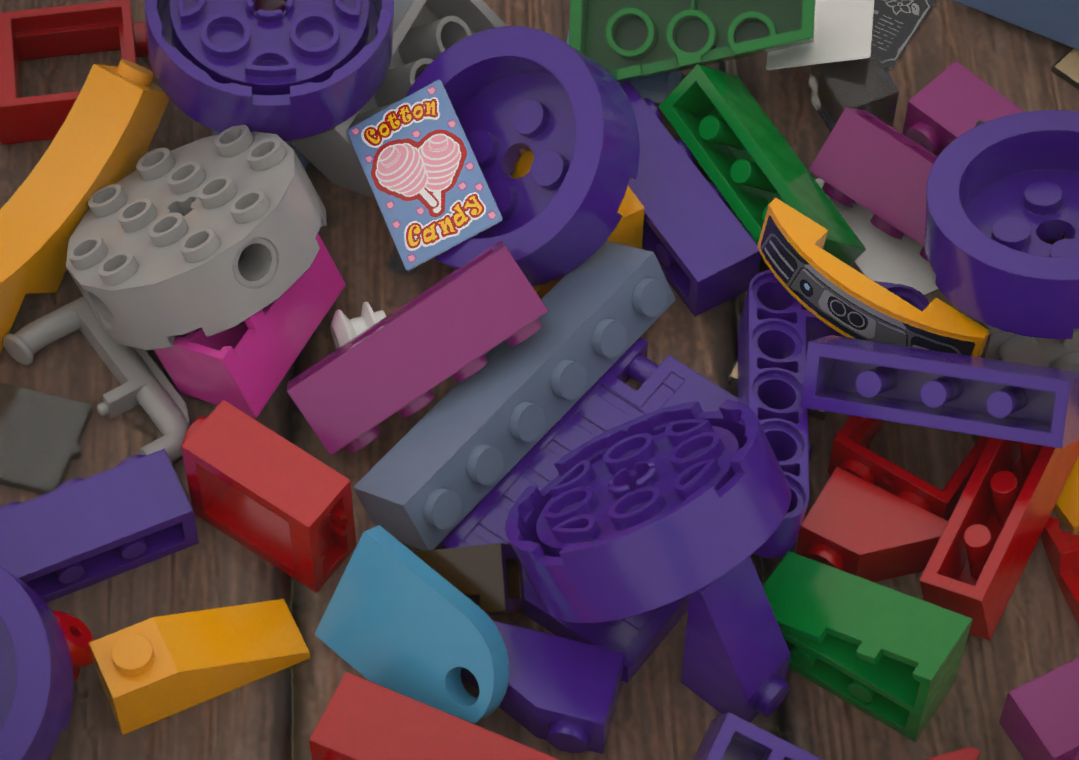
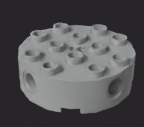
[66,125,327,350]

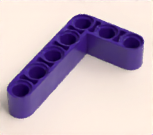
[738,270,929,558]

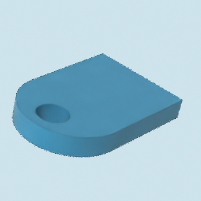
[314,525,509,724]

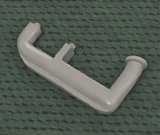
[3,297,190,464]

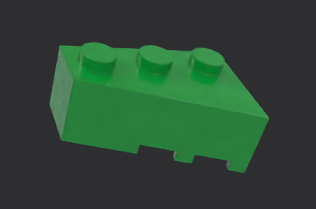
[763,551,972,742]

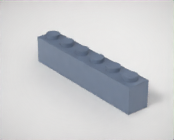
[353,241,676,551]

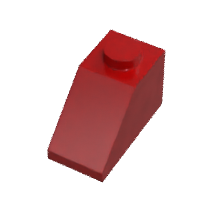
[796,467,948,582]

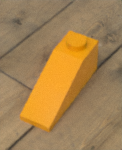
[89,599,310,735]

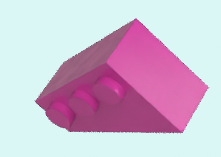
[154,233,346,418]

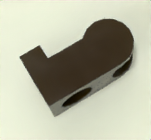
[413,543,525,615]

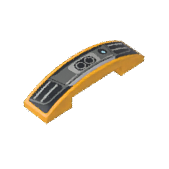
[757,198,991,358]

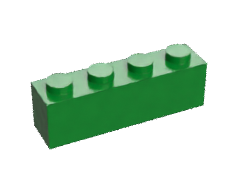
[658,64,866,266]

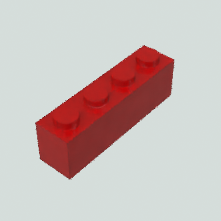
[919,437,1079,641]
[309,672,560,760]

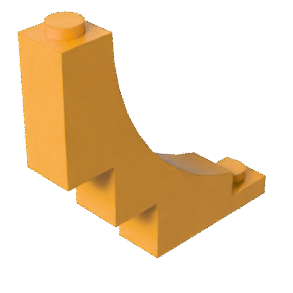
[0,59,170,353]

